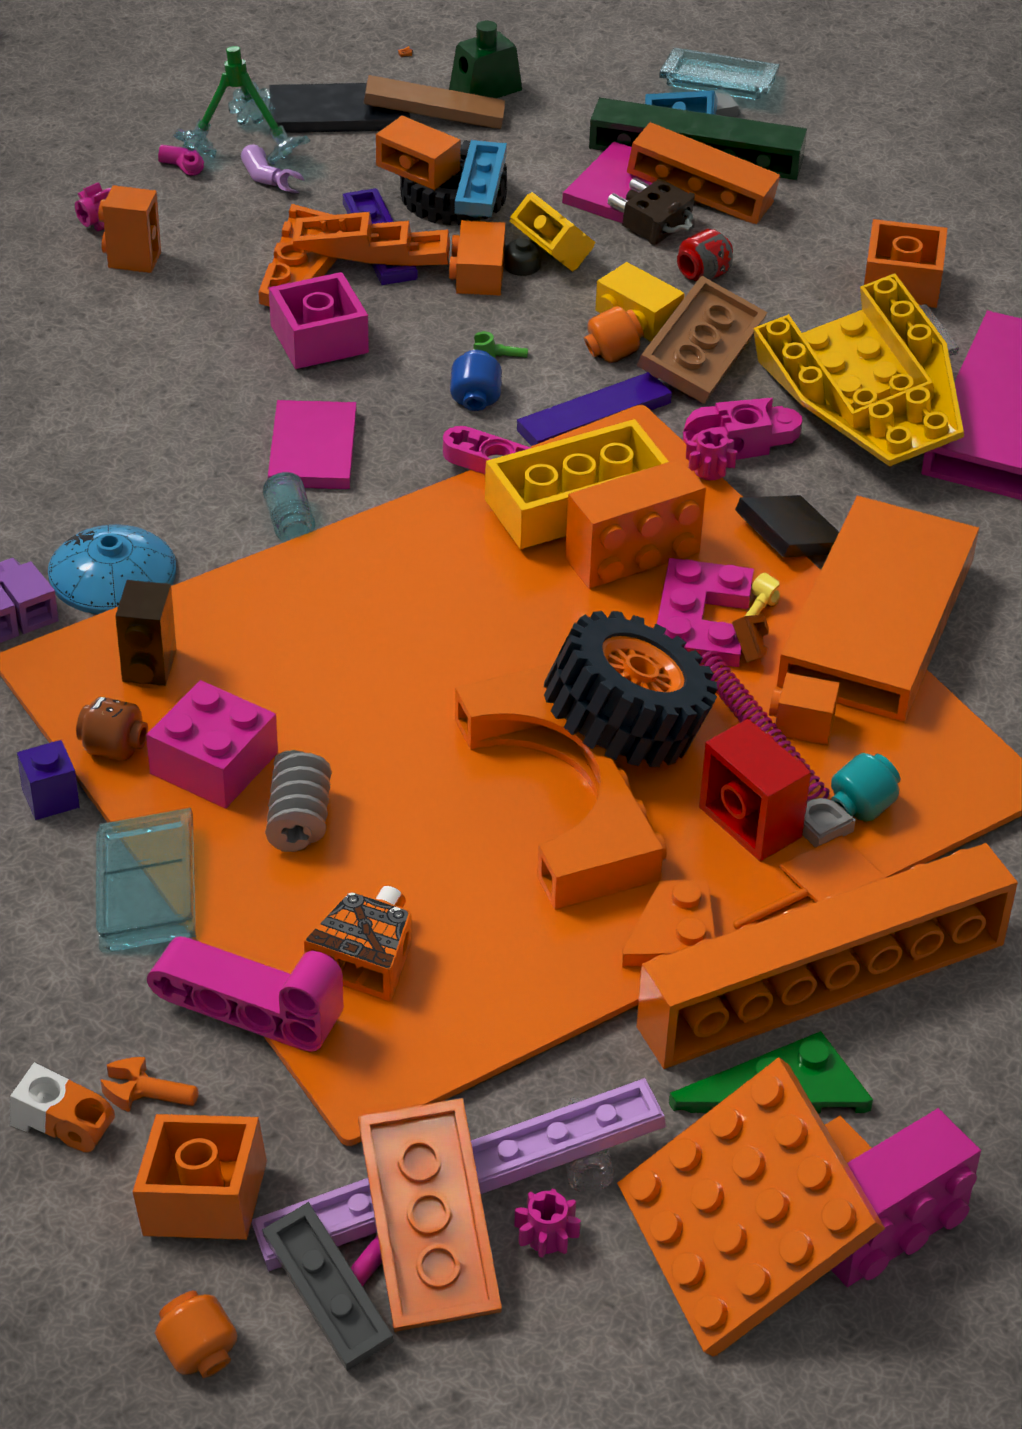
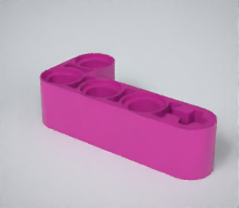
[147,936,344,1052]

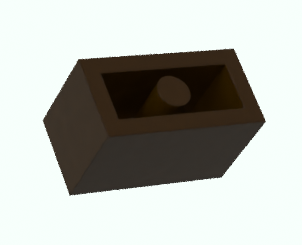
[115,580,177,686]

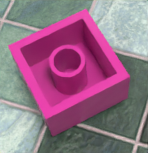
[269,272,369,369]
[146,680,278,809]

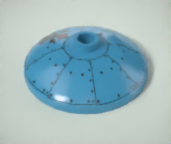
[48,524,176,614]

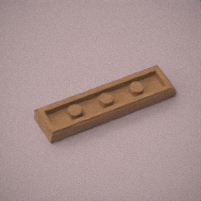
[364,75,505,129]

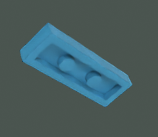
[455,140,507,217]

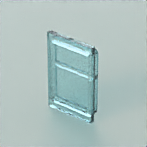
[659,48,780,100]
[96,808,196,952]

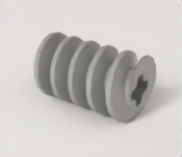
[265,750,332,852]

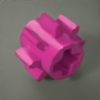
[75,182,111,231]
[685,429,737,480]
[514,1188,581,1258]

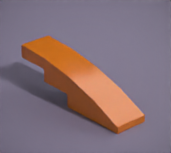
[293,212,450,266]

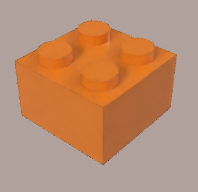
[864,219,948,308]
[133,1114,267,1240]

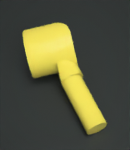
[745,573,780,616]

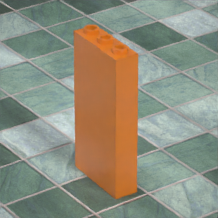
[777,495,979,722]

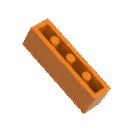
[627,122,780,224]

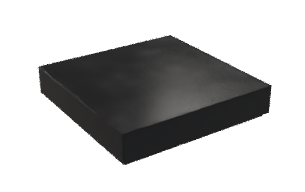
[735,495,839,557]

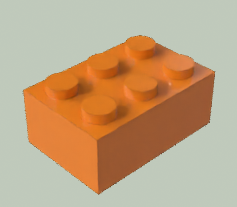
[565,458,706,589]

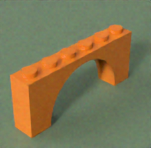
[455,663,667,910]

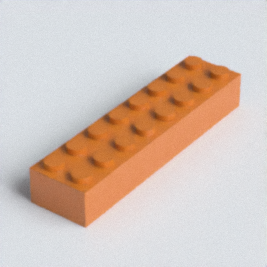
[636,843,1018,1069]

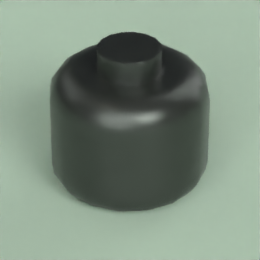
[504,238,541,276]

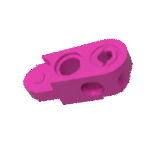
[682,398,802,460]

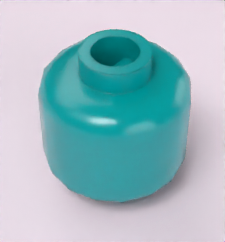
[831,753,901,822]

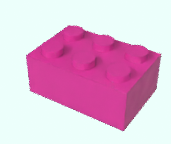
[831,1108,981,1287]

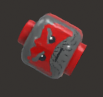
[677,229,733,281]

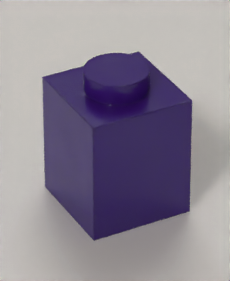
[17,740,80,820]

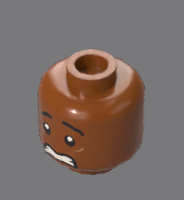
[76,697,148,761]

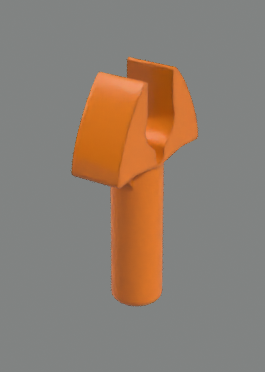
[101,1057,199,1112]

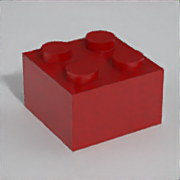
[699,718,811,862]

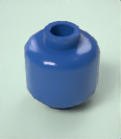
[450,350,502,411]

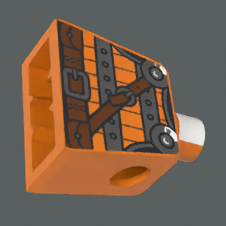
[304,886,411,1002]

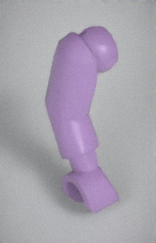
[241,144,304,193]

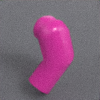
[158,144,204,176]

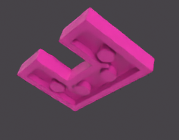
[657,558,754,667]

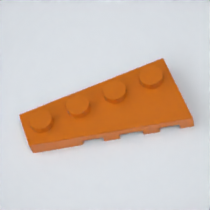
[259,204,338,307]

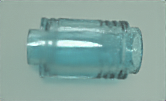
[262,472,315,542]

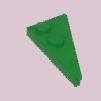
[669,1031,873,1113]

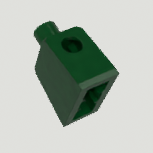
[449,20,522,99]

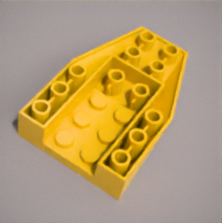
[753,273,964,466]

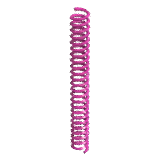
[699,651,830,801]

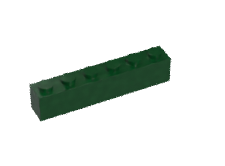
[589,97,807,180]

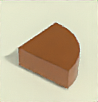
[732,614,769,663]

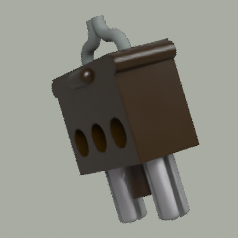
[607,177,695,245]

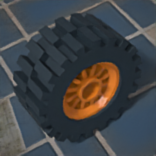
[544,611,718,767]

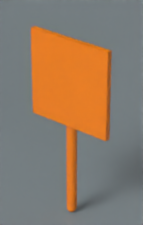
[733,835,886,929]

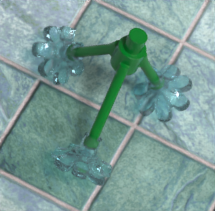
[173,46,311,165]

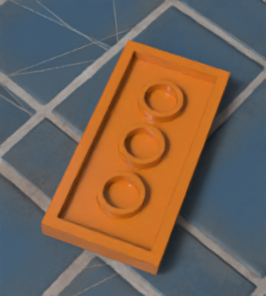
[358,1098,502,1332]

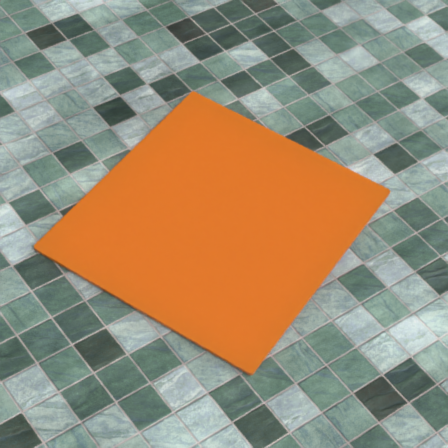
[0,405,1022,1146]

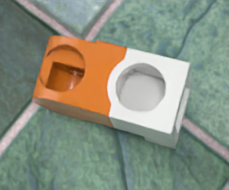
[10,1062,115,1152]

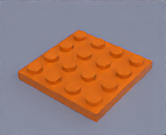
[617,1057,885,1357]

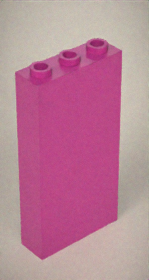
[921,310,1022,500]

